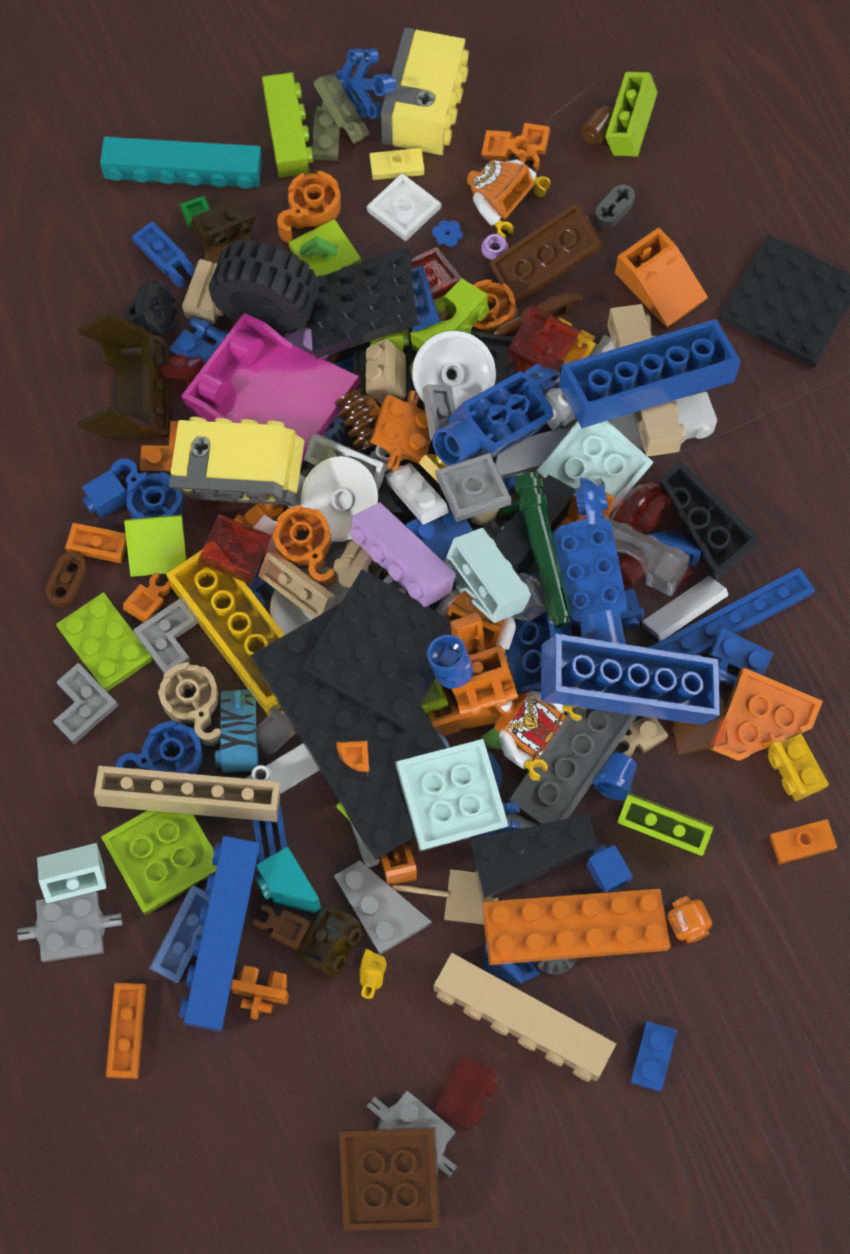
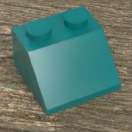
[255,847,321,914]

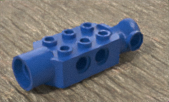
[433,363,561,466]
[553,477,629,645]

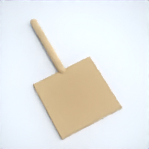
[391,869,498,925]

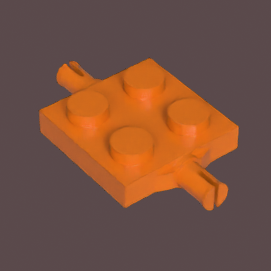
[370,391,431,471]

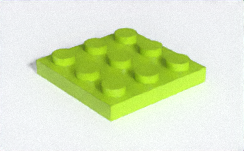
[101,810,217,915]

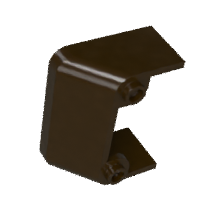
[78,312,171,440]

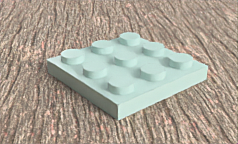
[535,421,653,513]
[395,739,508,851]

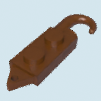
[491,292,584,336]

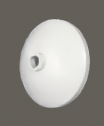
[412,331,496,409]

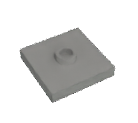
[436,453,511,522]

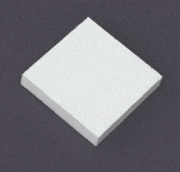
[367,173,441,241]

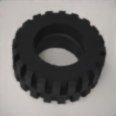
[209,240,319,335]

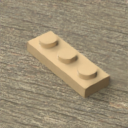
[258,550,335,618]

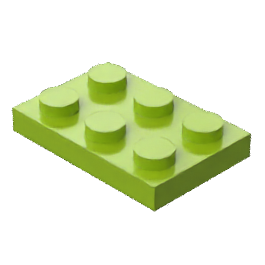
[56,592,153,692]

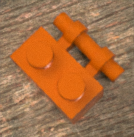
[452,645,518,716]

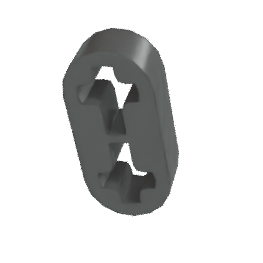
[595,184,635,229]

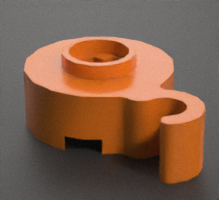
[277,171,341,243]
[439,279,517,334]
[273,505,337,587]

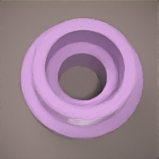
[482,234,508,260]

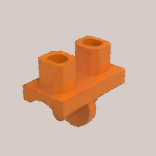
[231,965,289,1020]

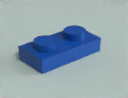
[630,1021,677,1092]

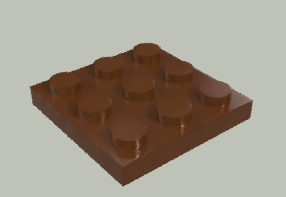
[339,1127,441,1231]

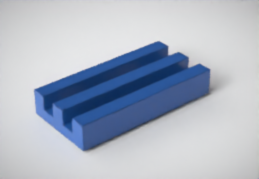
[253,802,287,863]

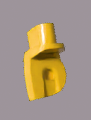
[360,949,387,999]

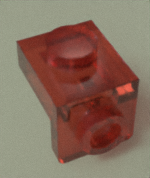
[161,354,204,387]

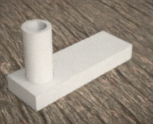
[245,744,319,794]

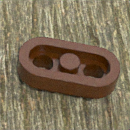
[45,552,87,607]

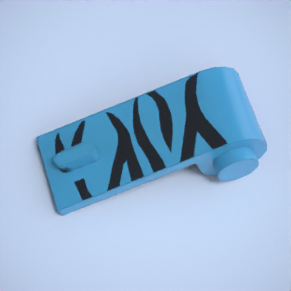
[215,689,259,773]

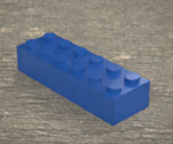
[559,319,741,428]
[541,634,720,725]
[179,836,260,1032]

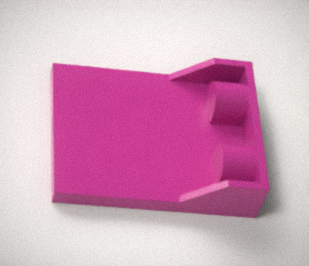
[181,313,361,464]

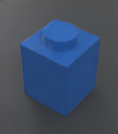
[82,470,127,519]
[586,845,633,893]

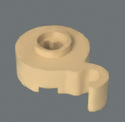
[158,662,221,746]

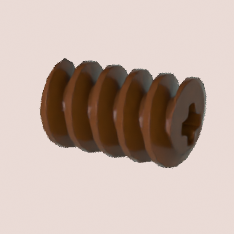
[334,389,378,452]

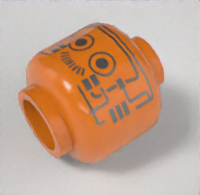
[667,896,712,944]

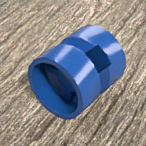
[427,635,473,688]

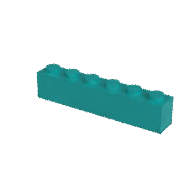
[100,137,262,189]

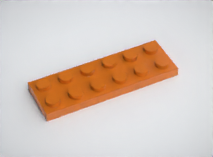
[481,889,670,965]

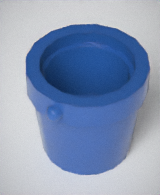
[593,752,637,801]

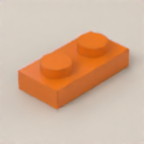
[65,523,127,563]

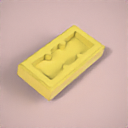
[370,148,424,180]

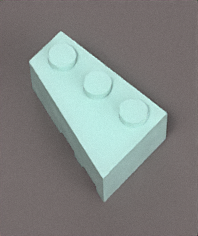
[444,528,531,623]

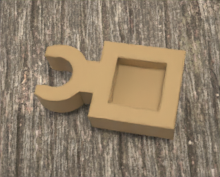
[617,717,668,757]

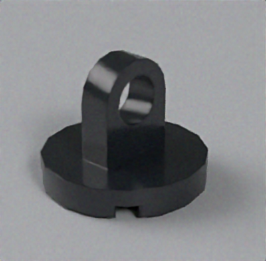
[124,281,178,336]

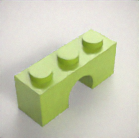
[411,278,489,352]

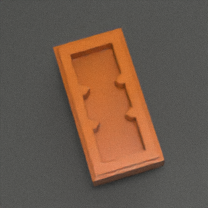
[450,612,485,655]
[769,819,837,865]

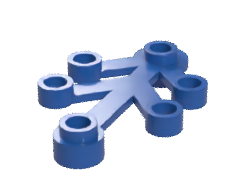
[332,48,396,119]

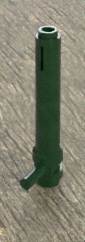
[499,472,572,628]

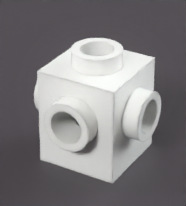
[544,388,577,431]

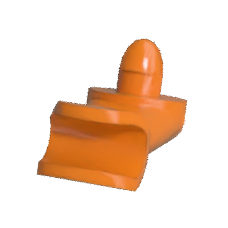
[232,504,284,540]

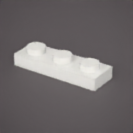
[385,463,449,525]

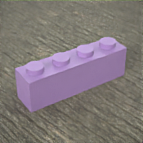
[350,502,456,607]

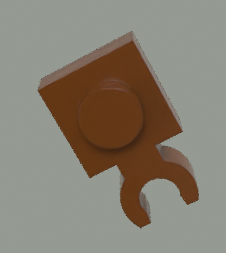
[253,905,311,951]

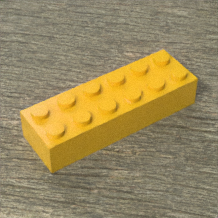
[166,542,285,716]

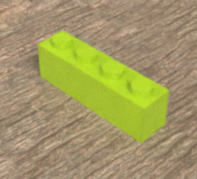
[262,72,313,178]

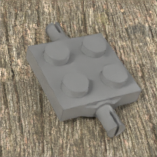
[17,892,123,962]
[367,1091,458,1177]

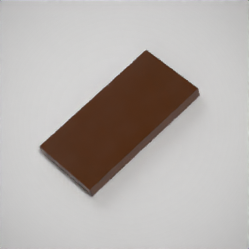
[489,202,604,307]

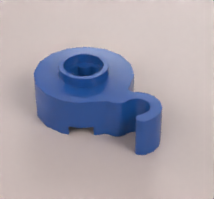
[111,458,184,519]
[116,721,204,774]

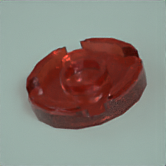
[630,493,671,545]

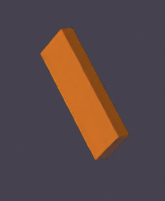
[106,983,147,1079]

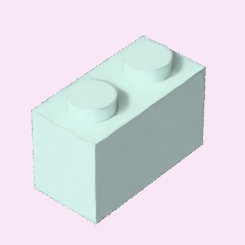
[37,843,106,903]

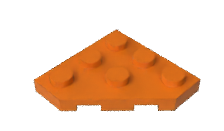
[710,668,823,761]

